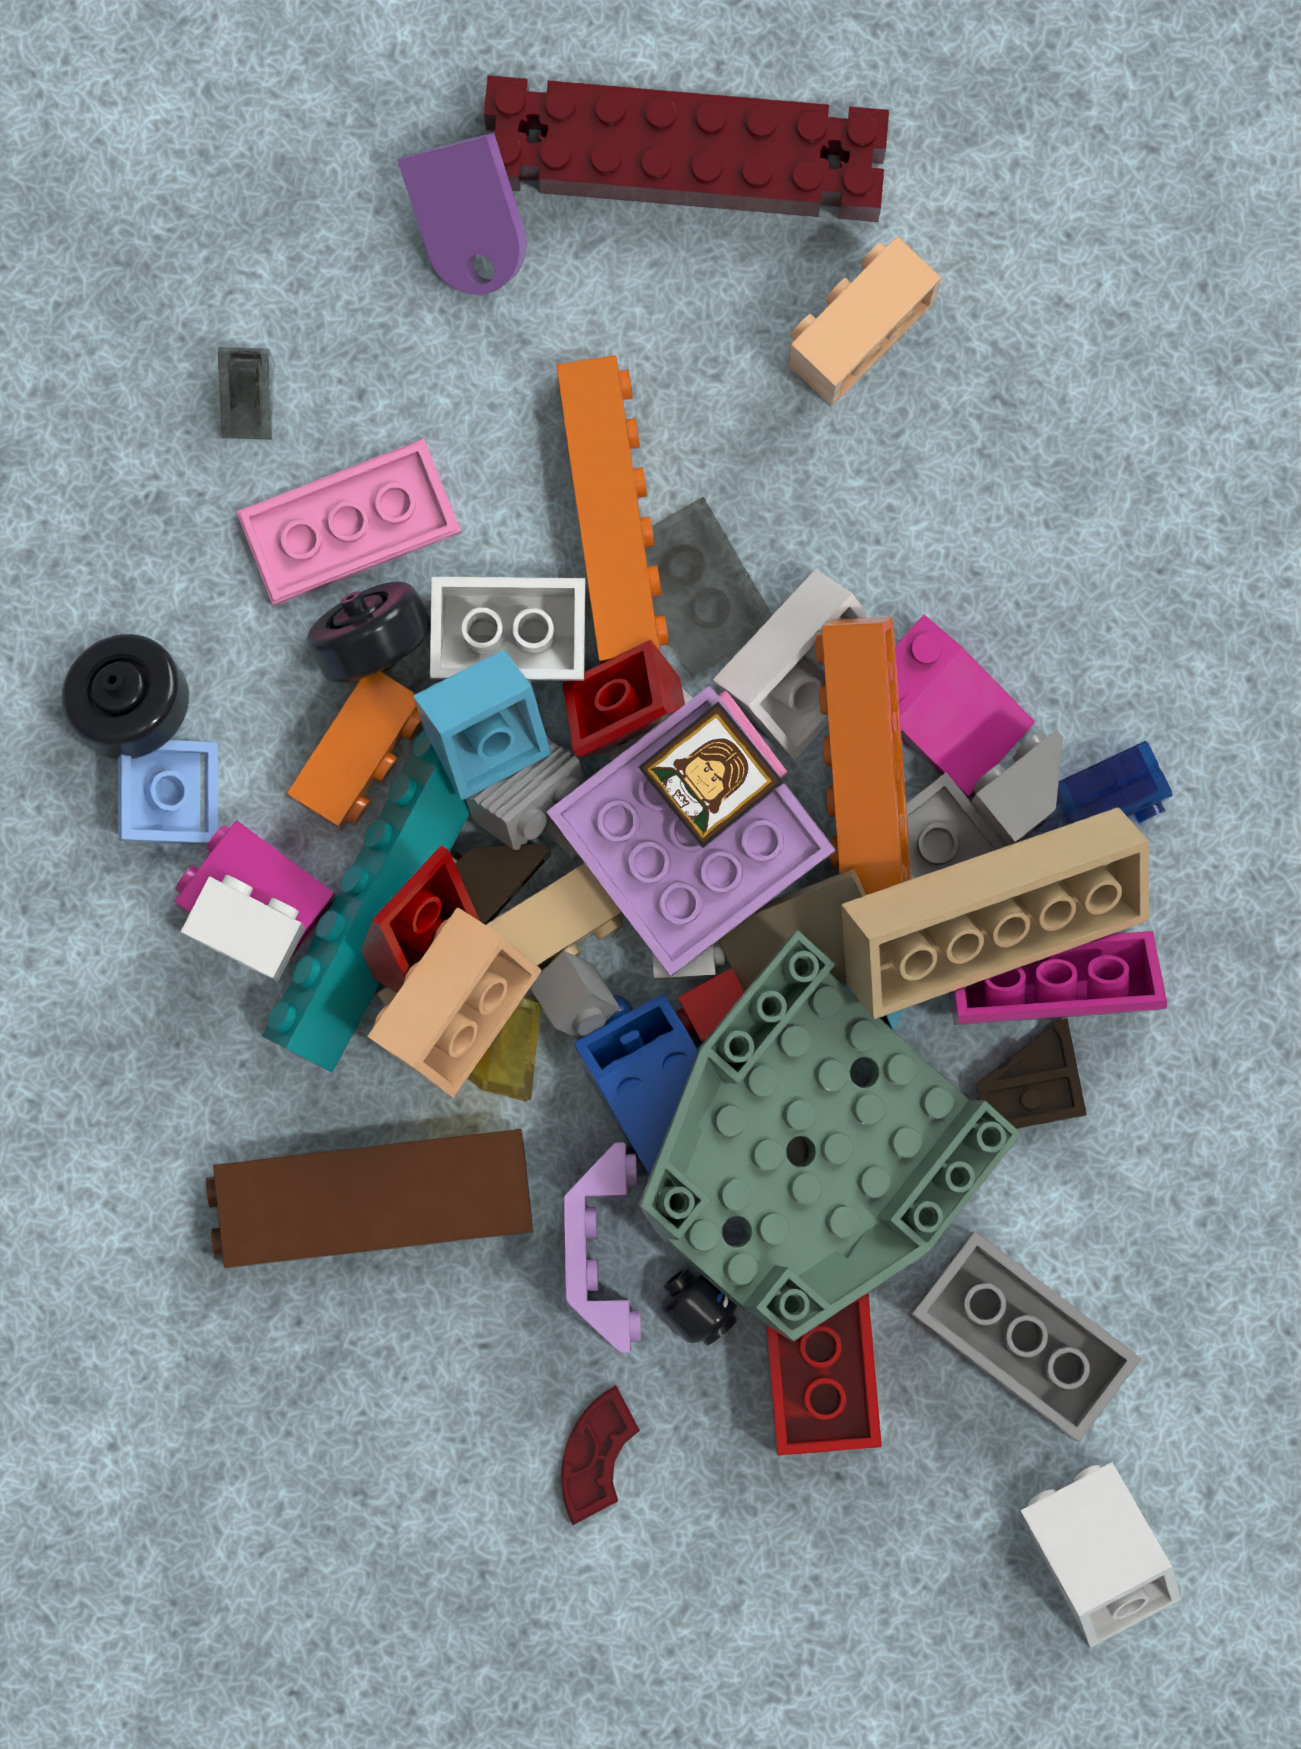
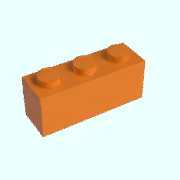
[287,672,422,831]

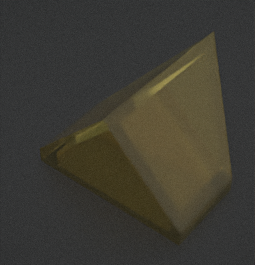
[467,997,541,1102]

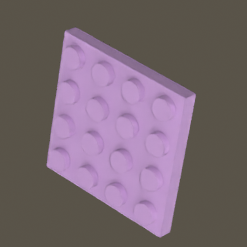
[546,686,836,976]

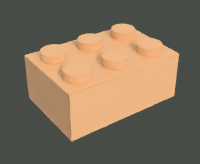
[788,236,942,407]
[367,907,542,1098]

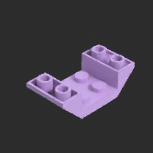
[564,1143,641,1353]

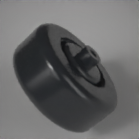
[306,581,431,683]
[62,634,189,759]

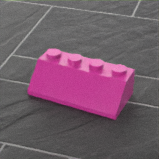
[949,931,1167,1025]

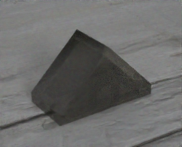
[217,347,275,440]

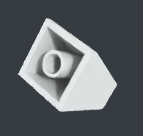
[1020,1462,1181,1648]

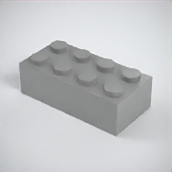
[909,1231,1142,1442]

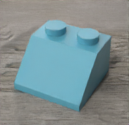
[413,649,551,801]

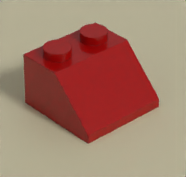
[562,639,685,757]

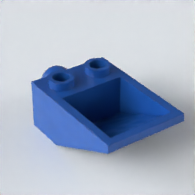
[573,994,698,1177]

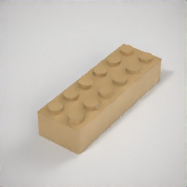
[841,807,1149,1019]

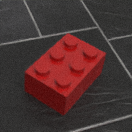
[765,1292,882,1456]

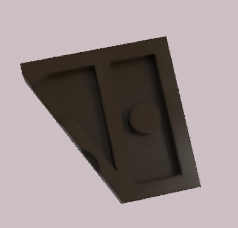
[975,1018,1087,1129]

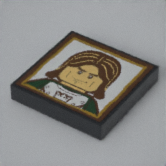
[638,701,785,848]

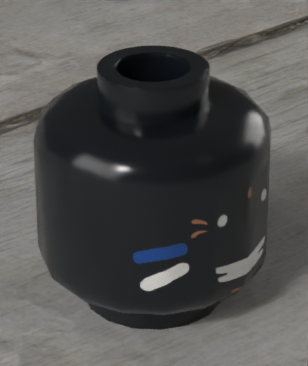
[661,1267,737,1345]

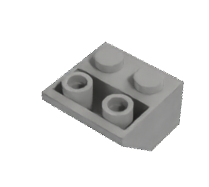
[971,730,1063,846]

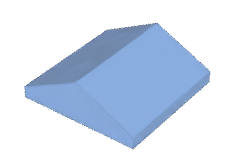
[118,740,218,844]

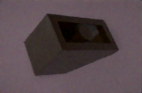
[451,843,552,925]

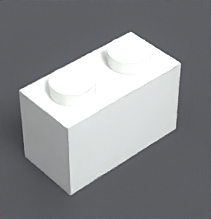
[181,874,306,982]

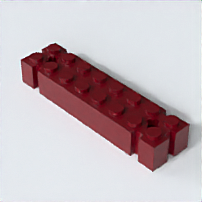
[482,75,889,222]

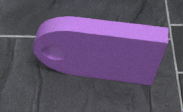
[398,132,527,295]

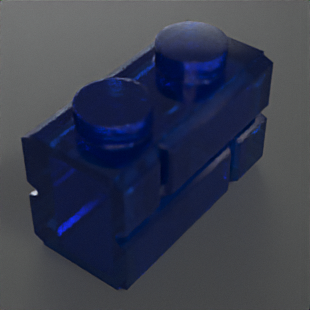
[1057,741,1173,825]

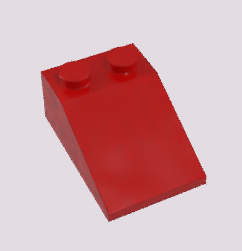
[361,845,480,993]

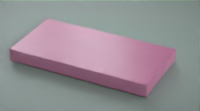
[236,439,461,606]

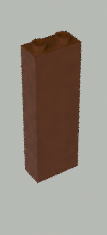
[206,1129,534,1268]

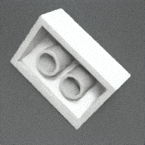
[713,569,871,760]
[430,577,586,681]

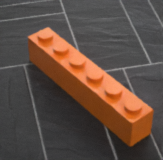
[556,355,669,664]
[815,617,911,895]

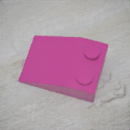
[895,614,1035,798]

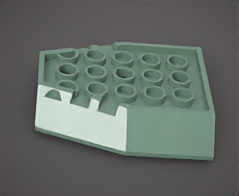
[638,930,1021,1341]

